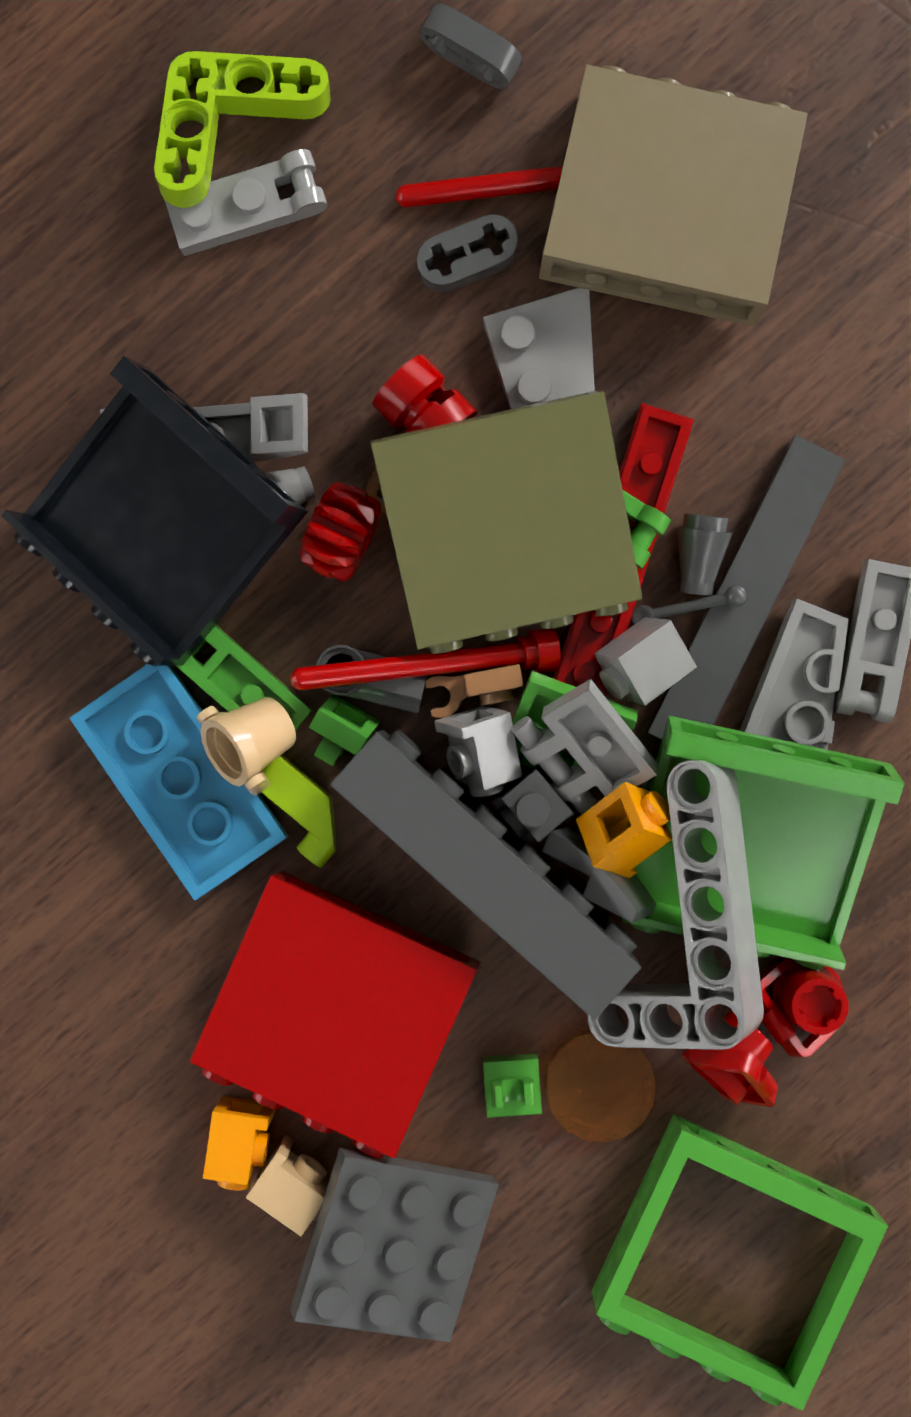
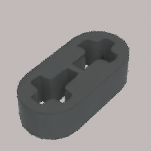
[418,3,523,90]
[417,214,518,293]

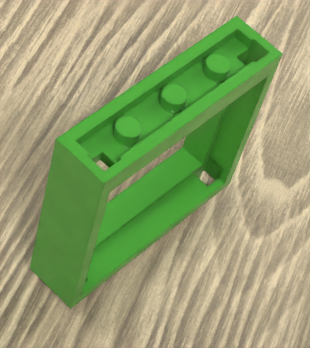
[591,1113,888,1411]

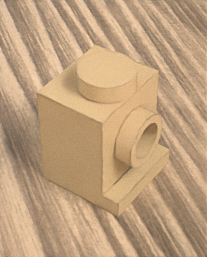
[246,1134,330,1236]

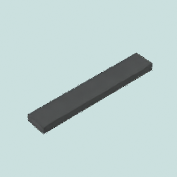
[646,435,846,740]

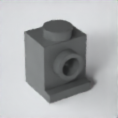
[492,768,573,843]

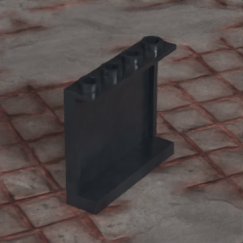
[1,356,308,667]

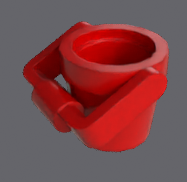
[760,956,849,1058]
[681,1010,779,1107]

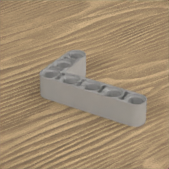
[588,760,764,1050]

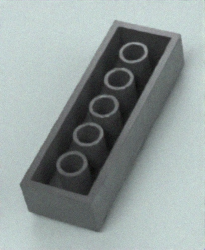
[330,729,642,1020]

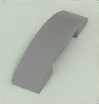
[100,393,308,462]

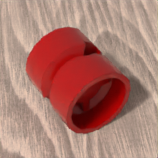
[372,354,478,433]

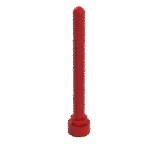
[396,165,563,208]
[290,628,561,690]

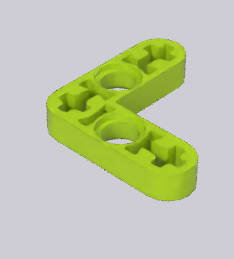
[154,51,331,208]

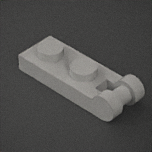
[165,149,328,256]
[833,559,911,723]

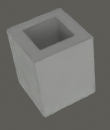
[594,617,697,705]

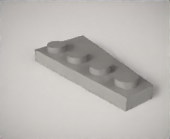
[483,288,595,409]
[740,599,849,750]

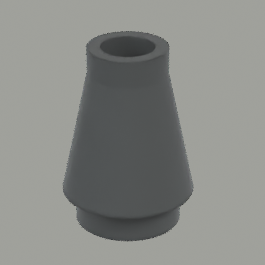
[677,513,732,596]

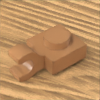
[425,664,524,718]

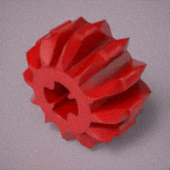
[299,481,382,582]

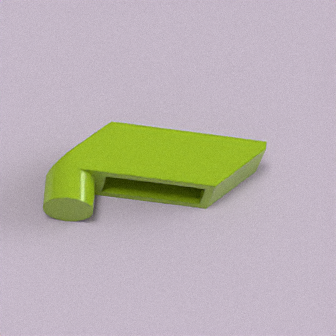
[262,754,336,868]

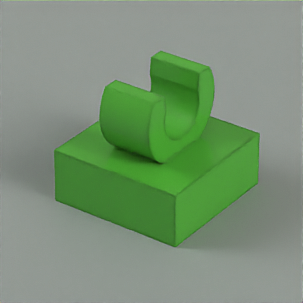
[309,694,380,766]
[483,1053,542,1118]

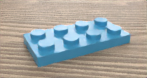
[69,664,289,901]

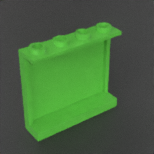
[622,715,905,970]

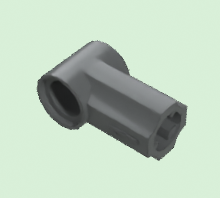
[316,645,427,714]

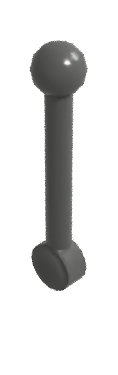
[632,585,747,625]

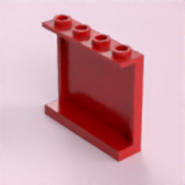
[189,871,481,1159]

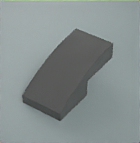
[542,826,656,923]

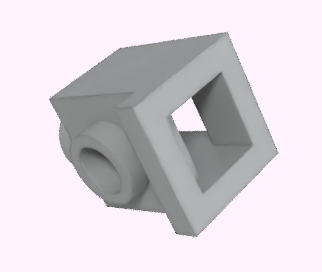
[434,706,522,797]

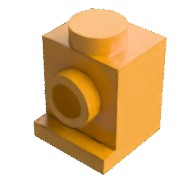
[576,782,673,878]
[203,1096,275,1191]

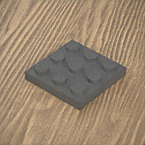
[290,1147,499,1342]

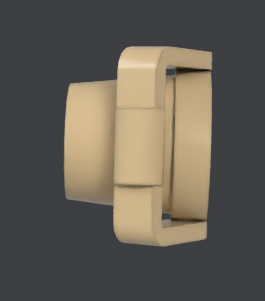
[196,697,296,796]

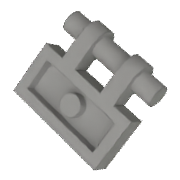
[511,679,658,814]

